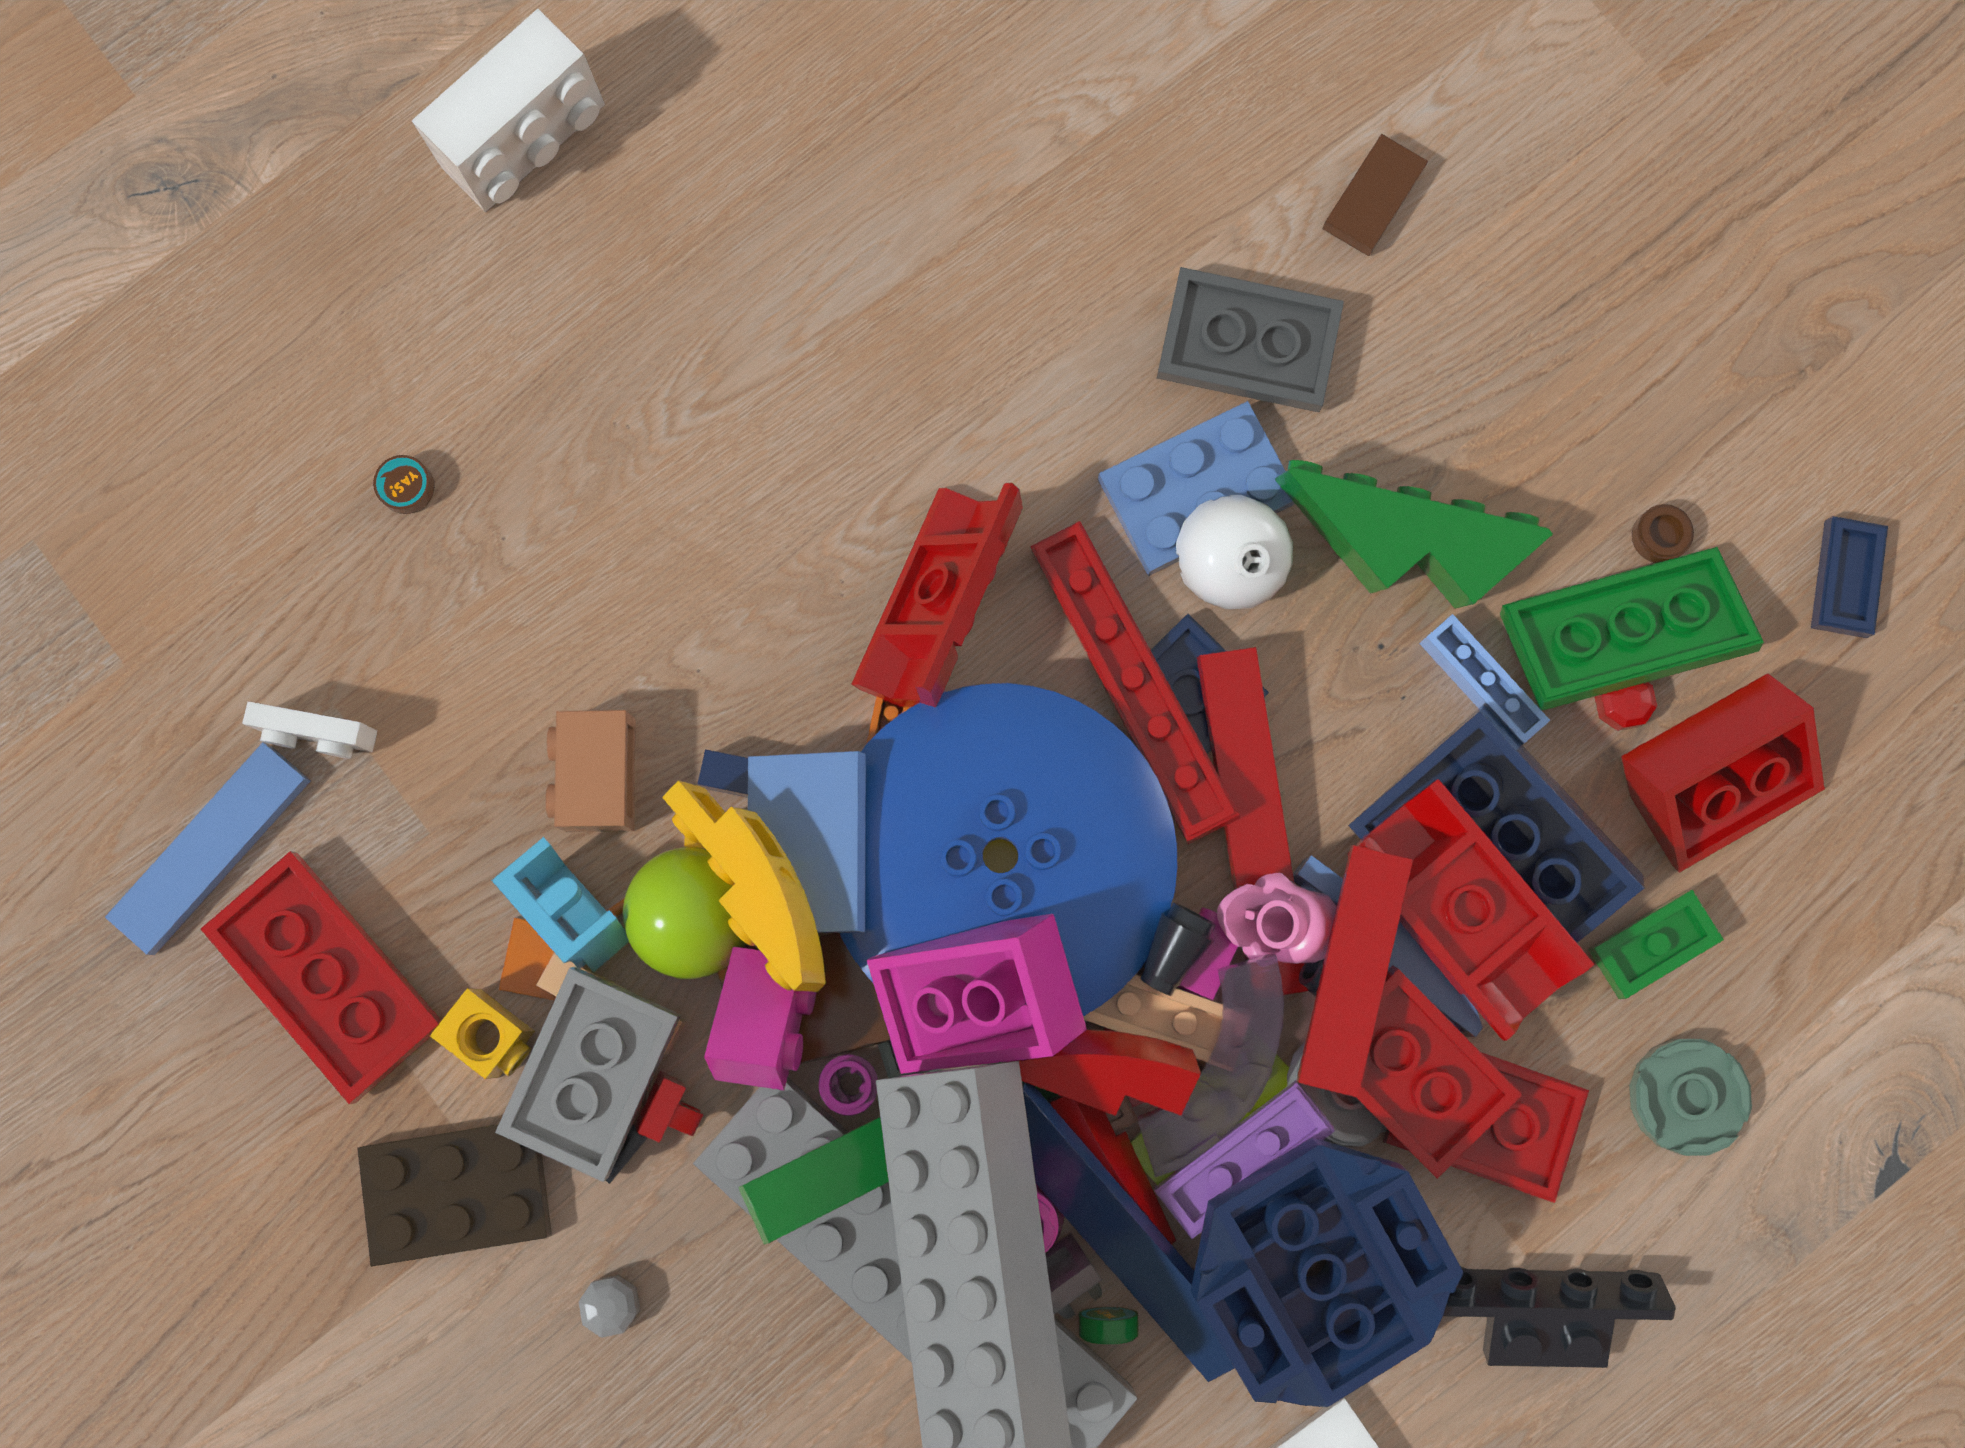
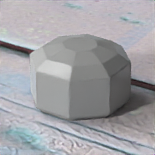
[579,1275,640,1338]

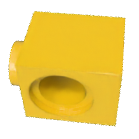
[430,988,535,1079]

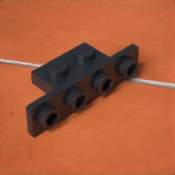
[1443,1267,1676,1368]

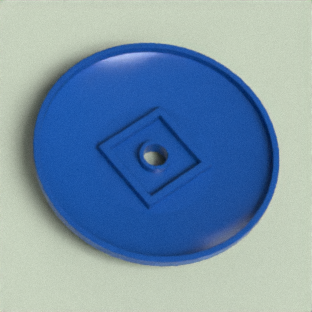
[840,683,1178,1016]

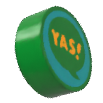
[1079,1307,1139,1345]

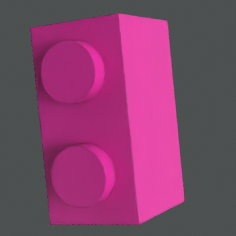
[704,947,816,1090]

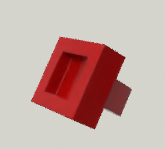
[634,1071,704,1143]

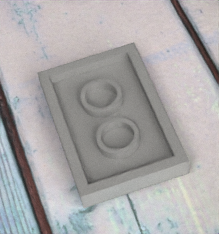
[495,966,681,1182]

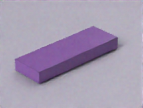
[1155,1079,1335,1239]

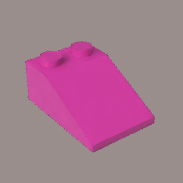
[867,914,1087,1074]

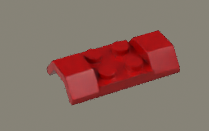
[851,483,1023,707]
[1347,779,1595,1041]

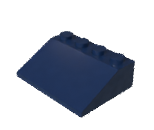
[1348,704,1645,943]

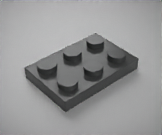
[1156,267,1344,413]

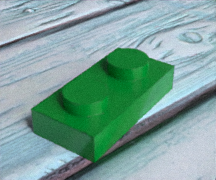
[1588,890,1724,999]

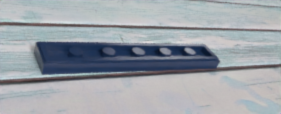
[1022,1082,1235,1382]

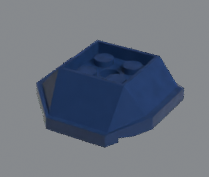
[1191,1137,1463,1407]

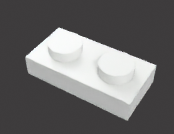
[242,702,377,759]

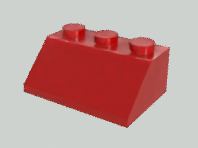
[1621,673,1825,873]

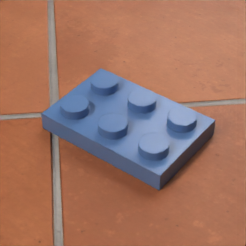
[1098,401,1295,576]

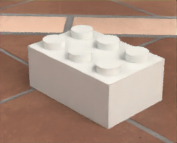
[412,9,605,212]

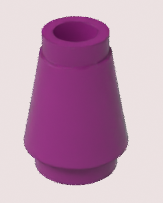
[819,1055,878,1115]

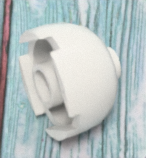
[1176,495,1293,609]

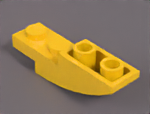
[662,780,826,992]

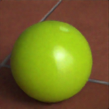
[623,847,747,979]

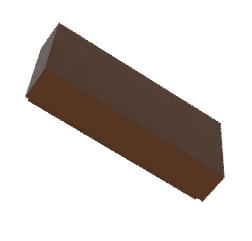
[1322,134,1428,256]

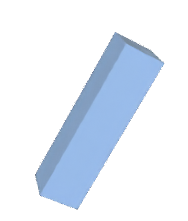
[1419,614,1550,745]

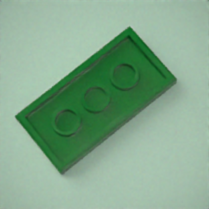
[1500,547,1764,711]

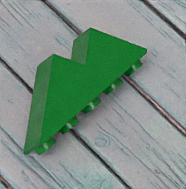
[1275,460,1553,609]

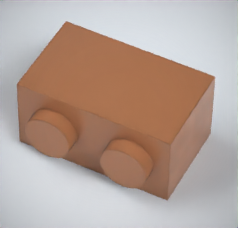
[546,710,636,832]

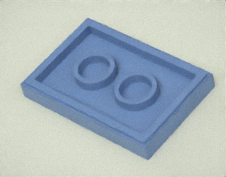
[748,751,866,933]

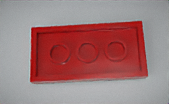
[200,851,442,1104]

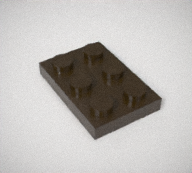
[357,1124,552,1267]

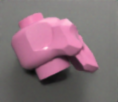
[1217,873,1337,966]

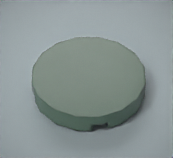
[1629,1039,1752,1156]

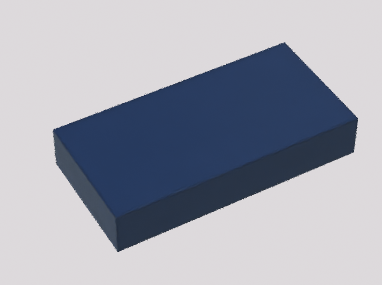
[1811,516,1888,638]

